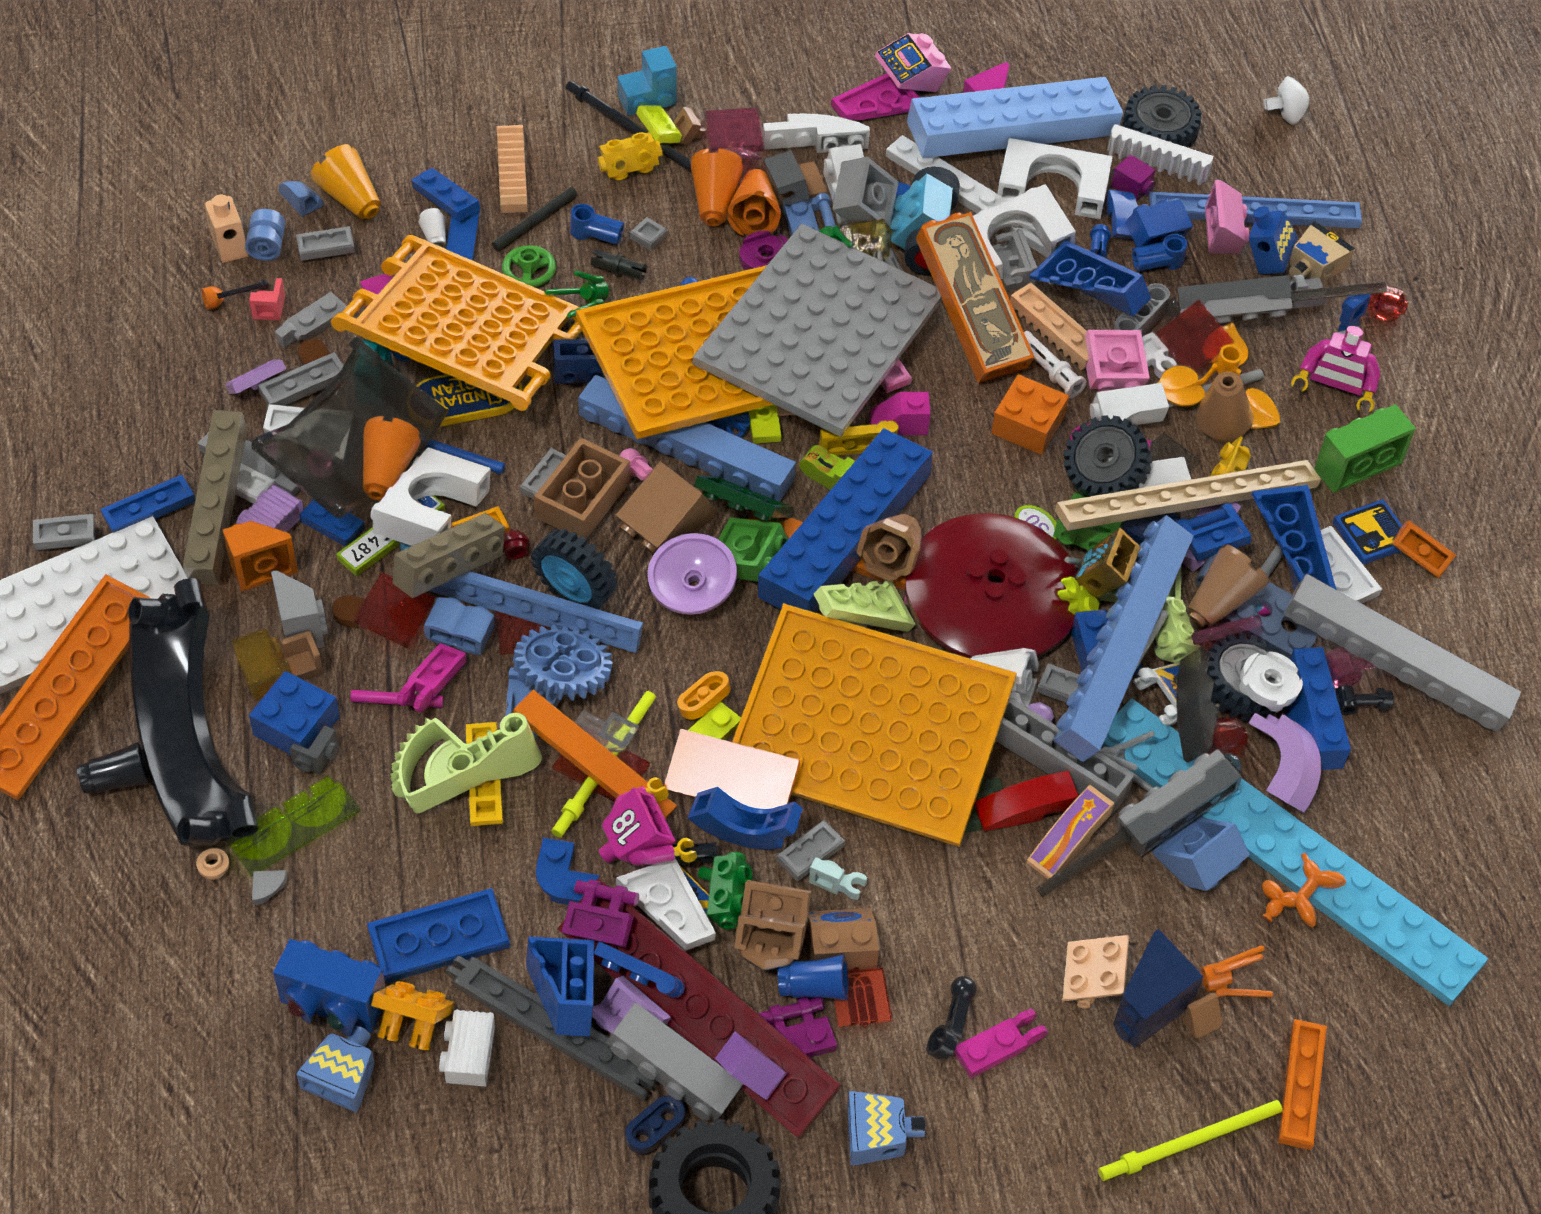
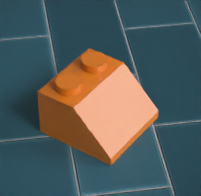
[223,520,298,591]

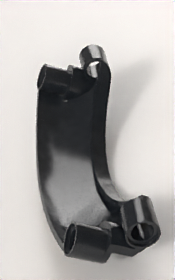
[128,578,259,846]

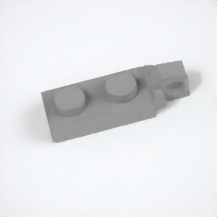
[275,292,347,348]

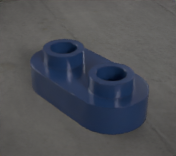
[625,1096,685,1154]

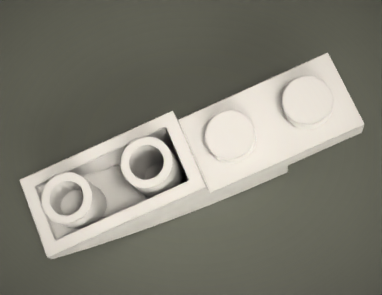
[762,113,870,153]

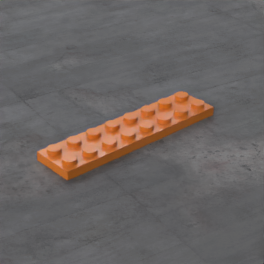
[0,574,150,801]

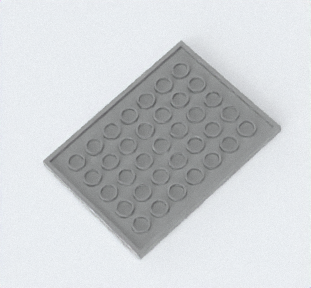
[692,223,942,437]

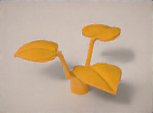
[1158,322,1280,429]

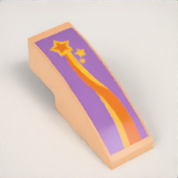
[1027,785,1114,881]

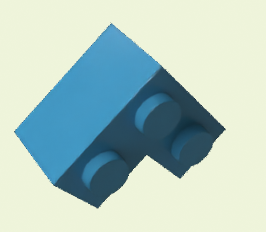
[617,46,677,116]

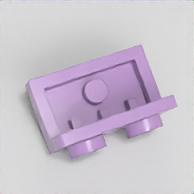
[592,976,671,1034]

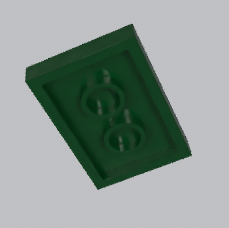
[694,476,794,521]

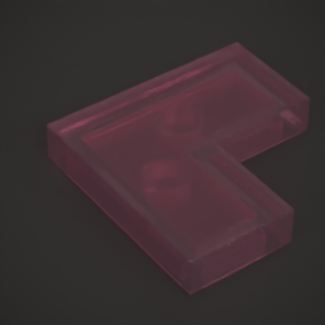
[1191,614,1263,645]

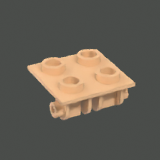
[1062,935,1129,1009]

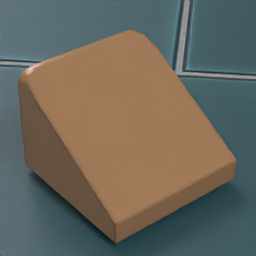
[1183,992,1222,1039]

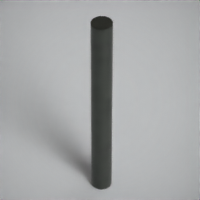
[491,187,577,251]

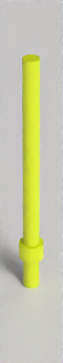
[551,691,656,838]
[1098,1100,1283,1181]

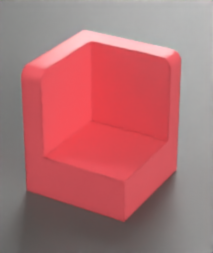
[249,278,285,321]

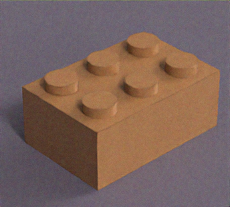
[534,437,630,539]

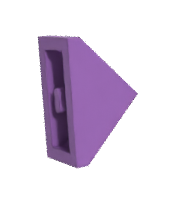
[715,1032,787,1100]

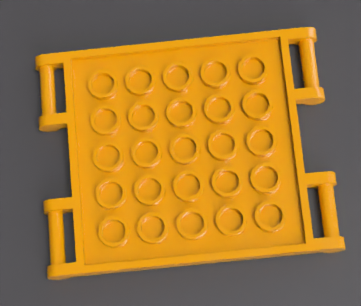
[331,235,582,411]

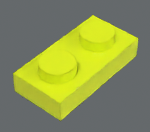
[688,702,741,740]

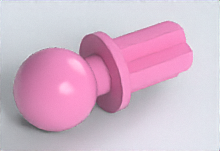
[619,448,653,481]

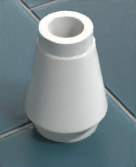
[418,208,447,248]

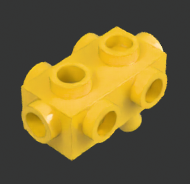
[597,132,663,180]

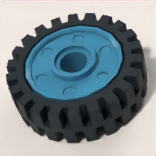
[531,529,618,609]

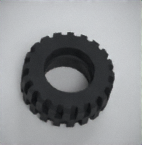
[649,1119,781,1214]

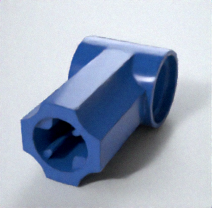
[570,203,624,244]
[1131,234,1187,271]

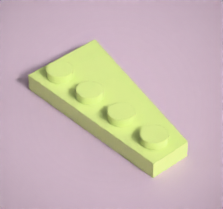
[814,580,916,632]

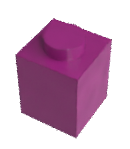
[1111,154,1156,201]

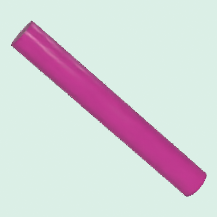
[350,690,444,708]

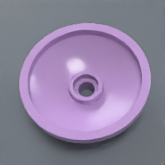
[648,533,737,615]

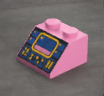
[875,33,951,92]

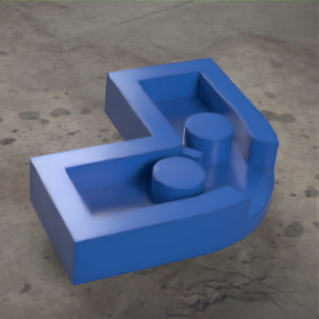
[536,838,599,905]

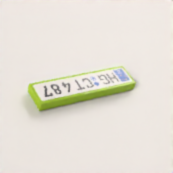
[336,495,445,577]

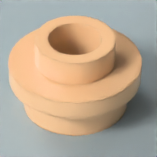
[196,848,229,880]

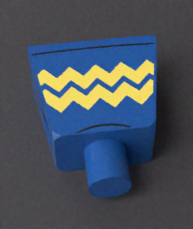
[1249,206,1298,274]

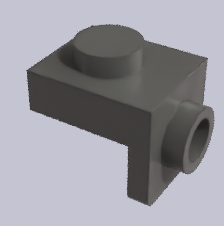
[290,725,339,775]

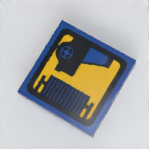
[1332,499,1402,565]

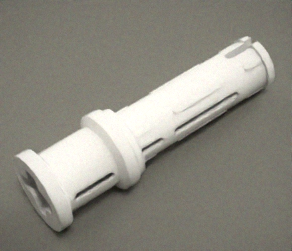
[1024,331,1087,398]

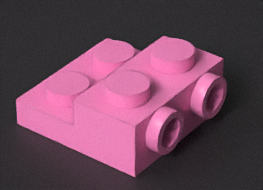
[1085,330,1150,392]

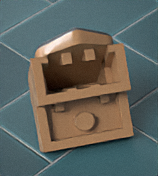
[734,880,811,971]

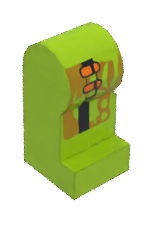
[799,445,855,490]

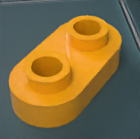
[677,671,731,720]

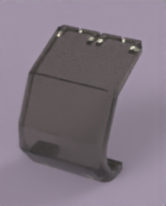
[251,336,448,518]

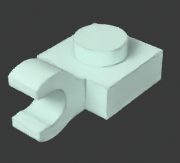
[809,857,867,900]

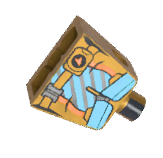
[1074,528,1141,597]

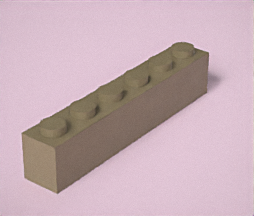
[183,410,248,585]

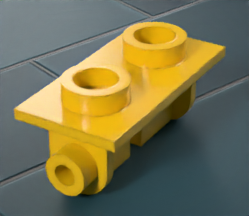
[1211,436,1251,476]

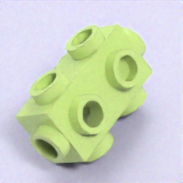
[1154,596,1207,663]

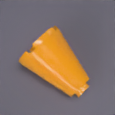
[311,144,381,219]

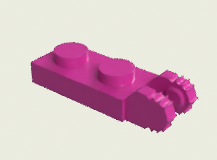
[397,643,466,713]
[954,1008,1048,1079]

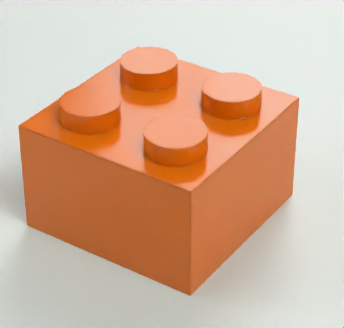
[991,374,1069,455]

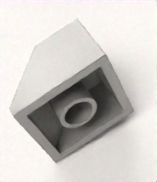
[832,157,899,230]
[271,571,328,648]

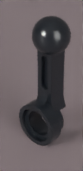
[926,976,977,1059]

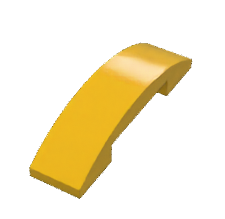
[466,722,503,826]

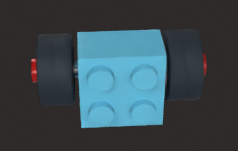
[890,166,960,276]

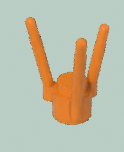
[1201,945,1273,998]

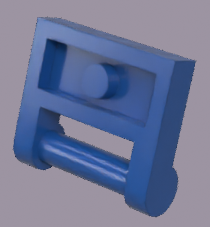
[1175,503,1251,561]

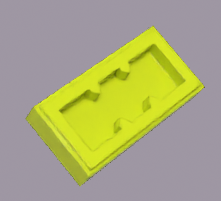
[636,105,682,143]
[748,405,781,444]

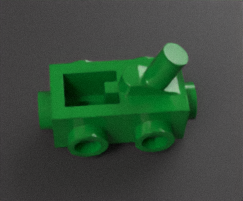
[698,852,753,930]

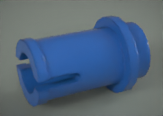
[1090,224,1111,258]

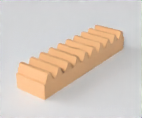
[497,125,528,213]
[1010,282,1089,371]

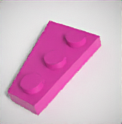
[831,73,920,121]

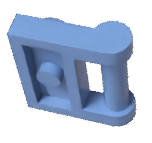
[783,193,836,236]

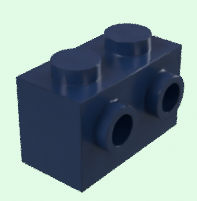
[553,339,606,383]

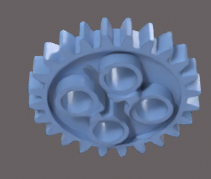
[513,625,613,700]

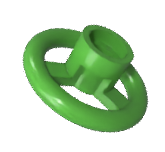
[502,245,556,288]

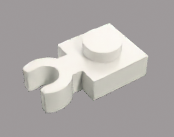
[1142,332,1177,378]

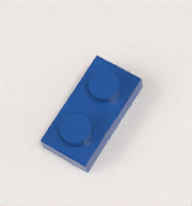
[299,495,365,547]

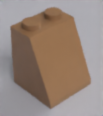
[616,461,718,554]

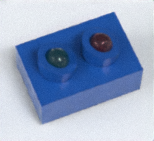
[273,939,386,1036]

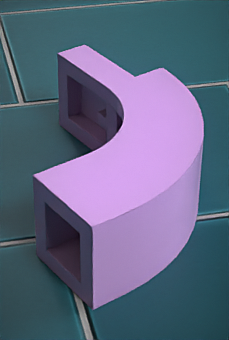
[1249,713,1321,813]

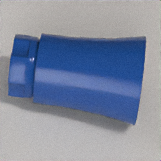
[778,954,849,1000]

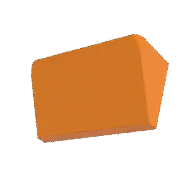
[1391,520,1456,578]

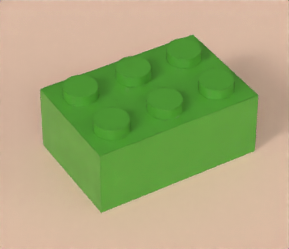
[1314,404,1416,494]

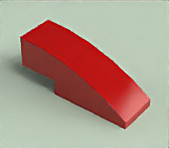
[974,770,1078,831]

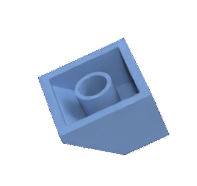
[1152,817,1250,891]

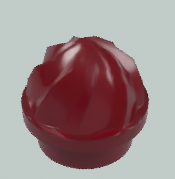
[503,529,530,559]

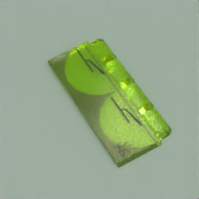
[231,776,360,877]

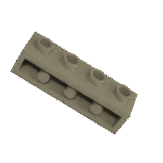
[393,513,505,598]

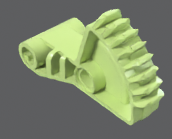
[390,713,542,813]

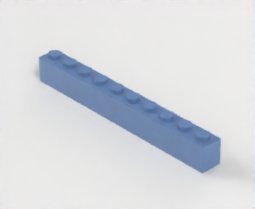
[1053,515,1194,762]

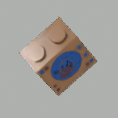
[807,908,879,970]

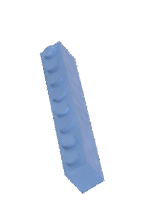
[578,375,796,501]

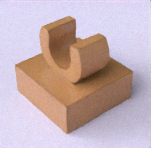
[673,107,706,145]

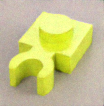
[1057,577,1100,615]

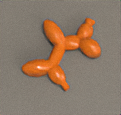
[1262,853,1346,927]

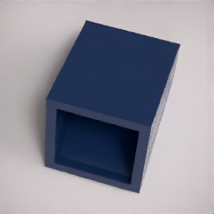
[1113,929,1204,1048]

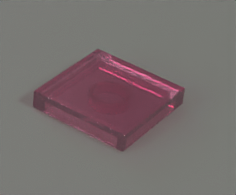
[706,108,763,153]

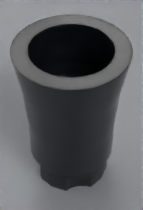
[77,742,150,793]

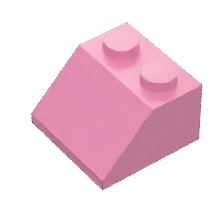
[1205,180,1249,254]

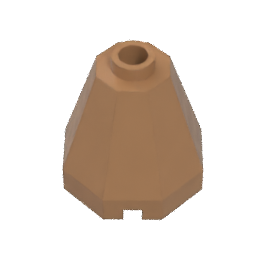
[856,514,921,581]

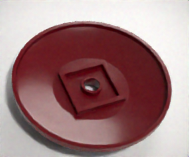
[905,513,1078,659]

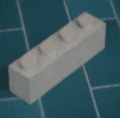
[606,1002,743,1123]

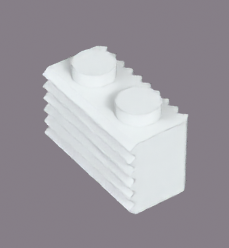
[439,1009,495,1087]

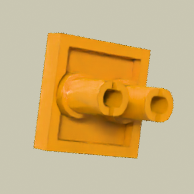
[371,981,455,1050]

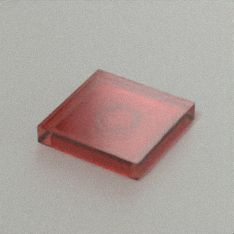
[1155,300,1234,372]
[353,572,435,648]

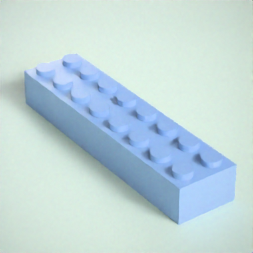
[907,77,1123,158]

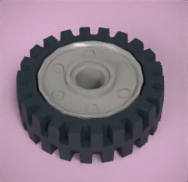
[1199,633,1285,721]

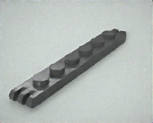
[445,956,655,1100]

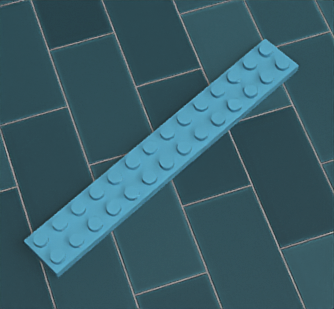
[1101,698,1488,1007]

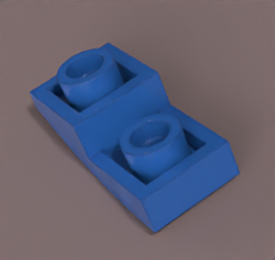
[1107,189,1138,240]

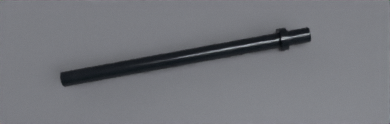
[566,80,692,173]

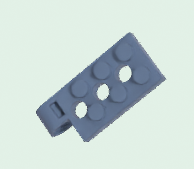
[1195,554,1319,659]

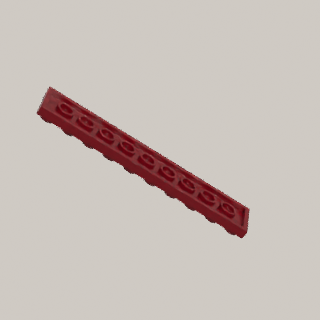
[557,878,842,1139]

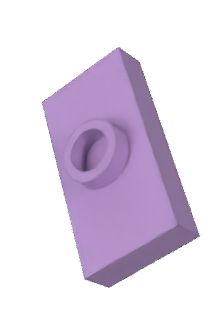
[225,359,286,394]

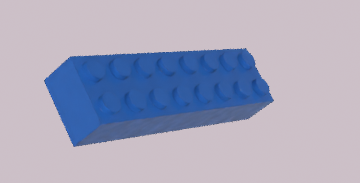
[758,428,933,613]

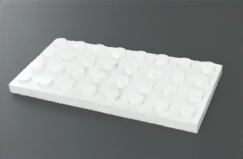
[0,516,187,694]

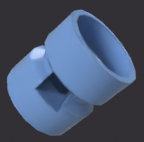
[245,209,286,261]

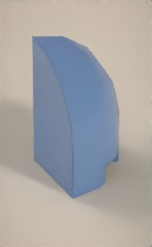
[279,181,324,217]

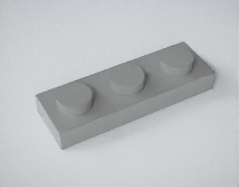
[258,352,348,406]

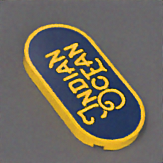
[410,374,522,427]

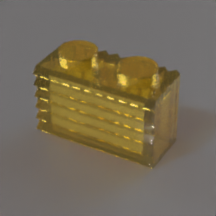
[231,628,292,701]

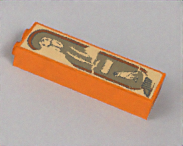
[916,212,1035,384]

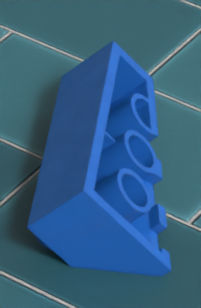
[1029,240,1151,316]
[1251,485,1336,591]
[1285,647,1351,770]

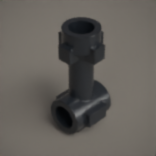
[1335,685,1394,715]

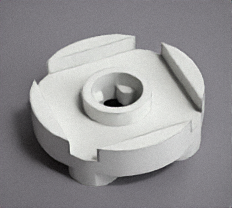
[1239,652,1303,712]

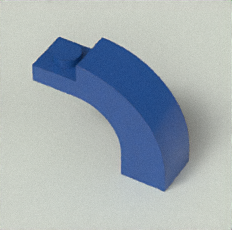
[688,786,803,849]

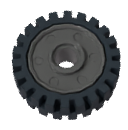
[1123,85,1202,148]
[1063,415,1152,497]

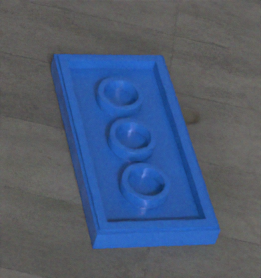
[367,888,510,984]

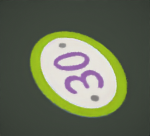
[1014,505,1057,540]

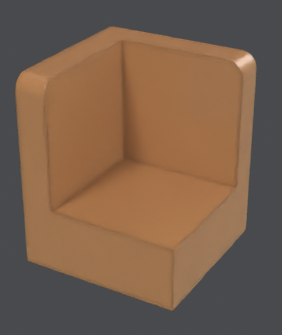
[281,630,323,680]

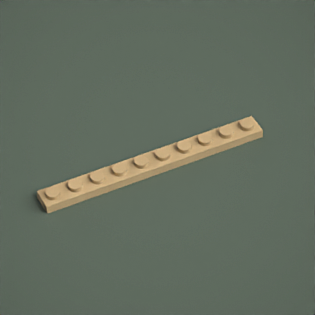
[1055,460,1321,531]

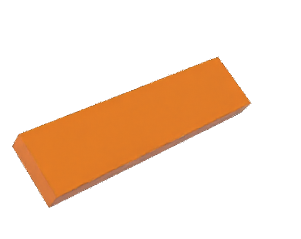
[1278,1019,1327,1150]

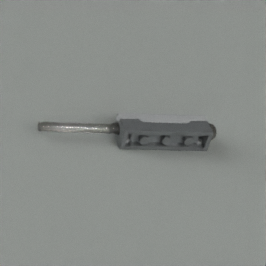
[1166,275,1387,326]
[1036,749,1242,897]

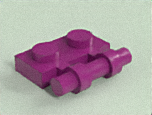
[562,880,639,948]
[758,997,837,1058]

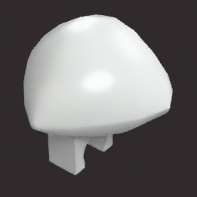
[1263,76,1310,126]

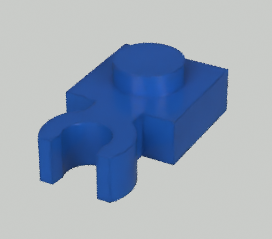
[1338,289,1371,332]

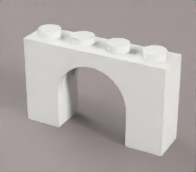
[997,138,1113,219]
[973,184,1076,279]
[1090,383,1191,488]
[371,447,491,546]

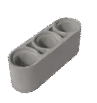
[1113,283,1170,337]

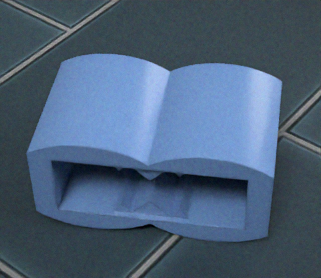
[424,597,494,655]

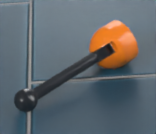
[201,279,269,310]

